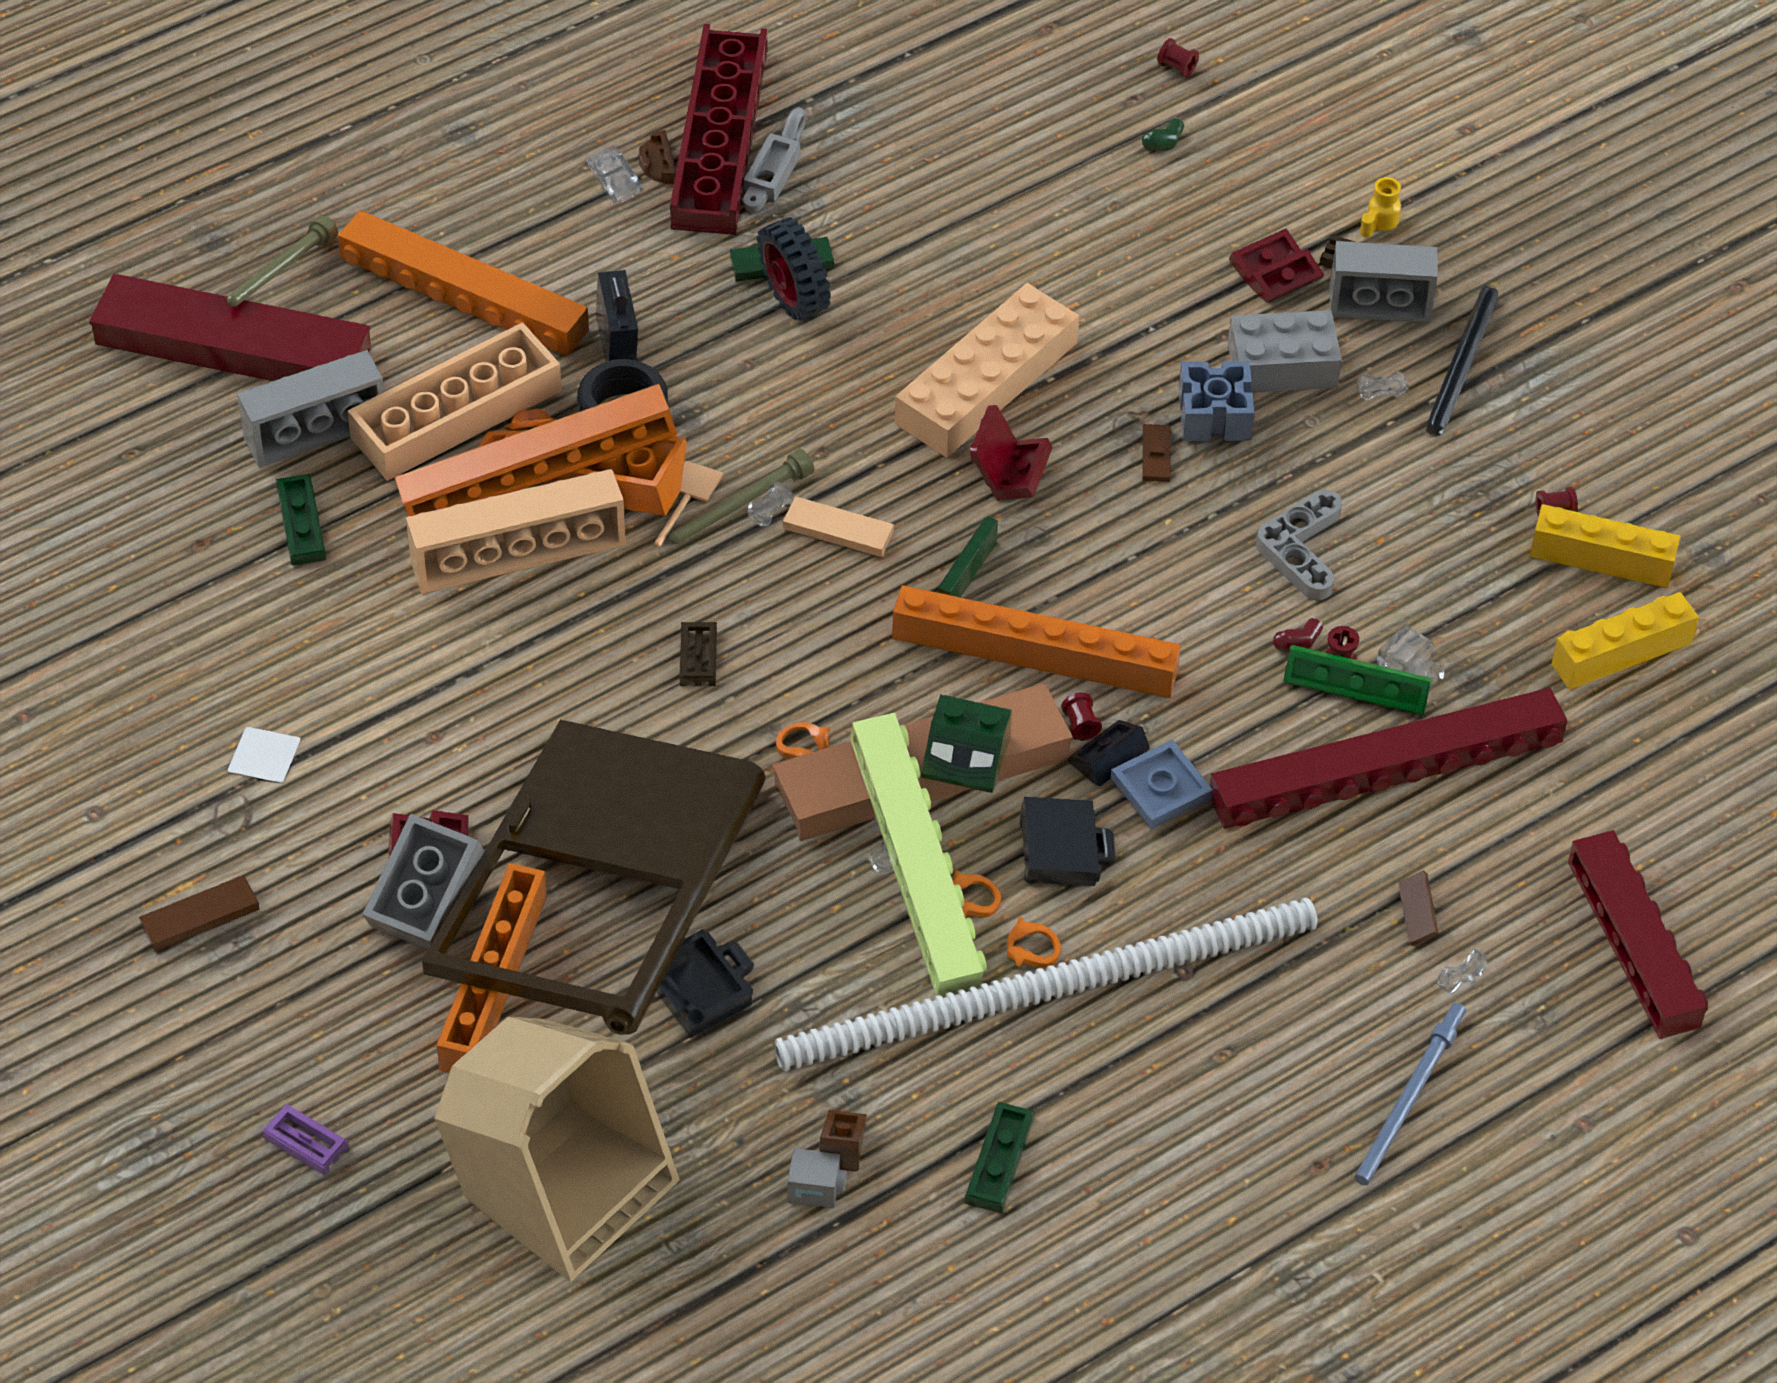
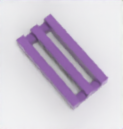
[262,1104,349,1176]

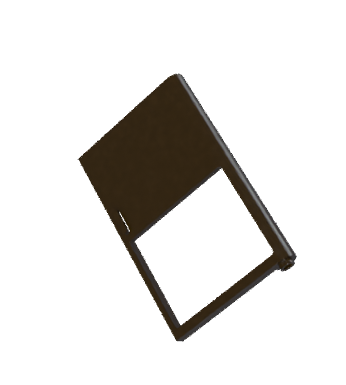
[422,719,766,1035]

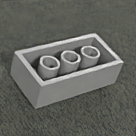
[237,350,384,468]

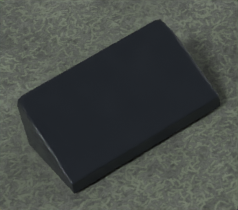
[1068,720,1150,786]

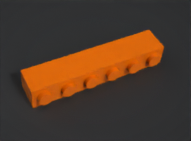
[436,863,547,1073]

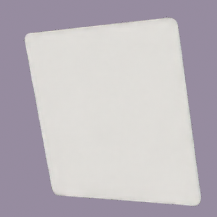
[228,727,301,783]

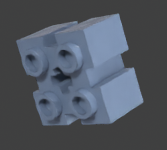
[1179,361,1255,441]

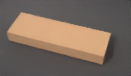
[783,496,894,557]

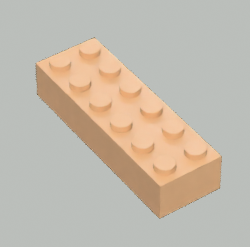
[895,283,1079,458]
[347,322,562,481]
[406,469,626,594]

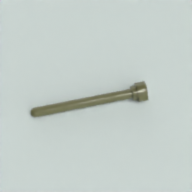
[227,216,338,307]
[669,449,815,544]

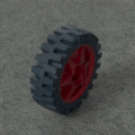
[757,217,831,321]

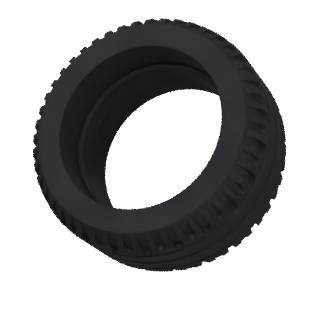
[577,359,668,412]

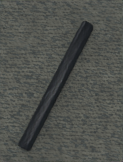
[1426,286,1498,436]

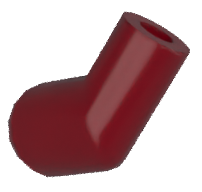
[1273,618,1323,653]

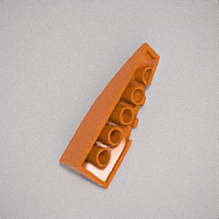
[478,430,687,516]

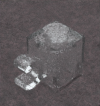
[1376,624,1444,692]

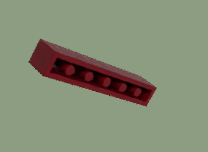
[1568,830,1708,1040]

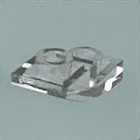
[585,145,643,204]

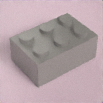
[1330,241,1438,323]
[1228,310,1342,393]
[362,814,485,950]

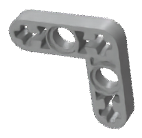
[1256,490,1342,601]

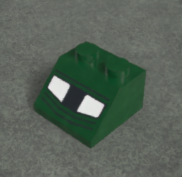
[921,694,1012,793]

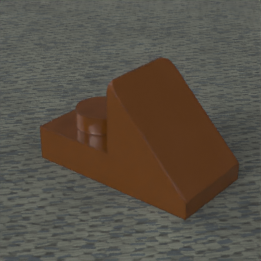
[819,1110,867,1172]

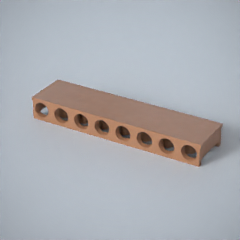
[773,683,1073,841]

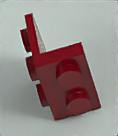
[970,405,1053,501]

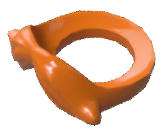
[504,409,556,430]
[776,722,830,759]
[952,870,1001,918]
[1006,917,1061,968]

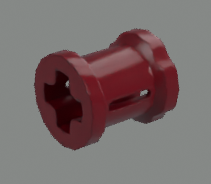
[1157,38,1199,77]
[1535,487,1578,517]
[1325,626,1360,660]
[1061,692,1102,741]

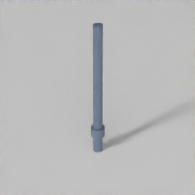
[1354,1003,1466,1185]

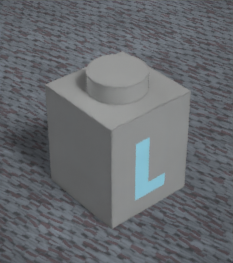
[788,1148,847,1208]

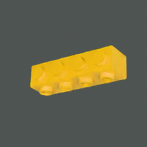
[1530,504,1681,588]
[1551,592,1699,690]

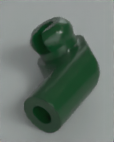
[1142,118,1184,151]

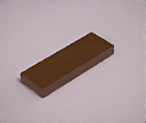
[139,875,260,952]

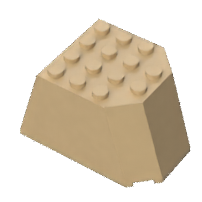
[434,1016,680,1282]

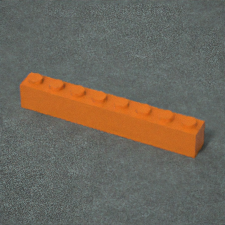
[338,210,589,356]
[395,384,677,517]
[892,585,1181,698]

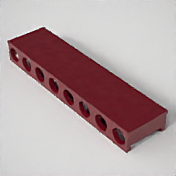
[670,24,768,235]
[89,273,371,381]

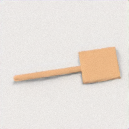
[654,461,724,547]

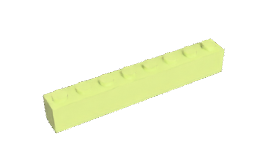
[850,713,987,997]

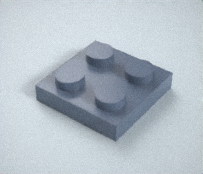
[1111,740,1213,829]

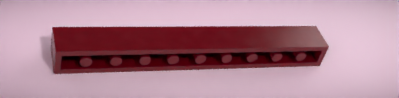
[1210,687,1568,829]

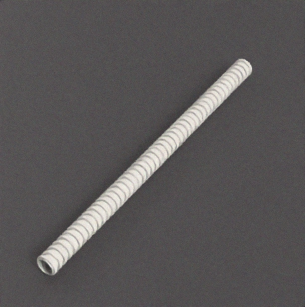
[774,897,1318,1072]

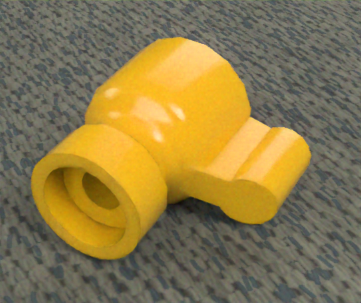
[1360,177,1401,238]

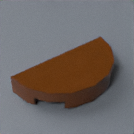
[639,130,676,184]

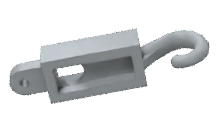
[743,107,807,213]

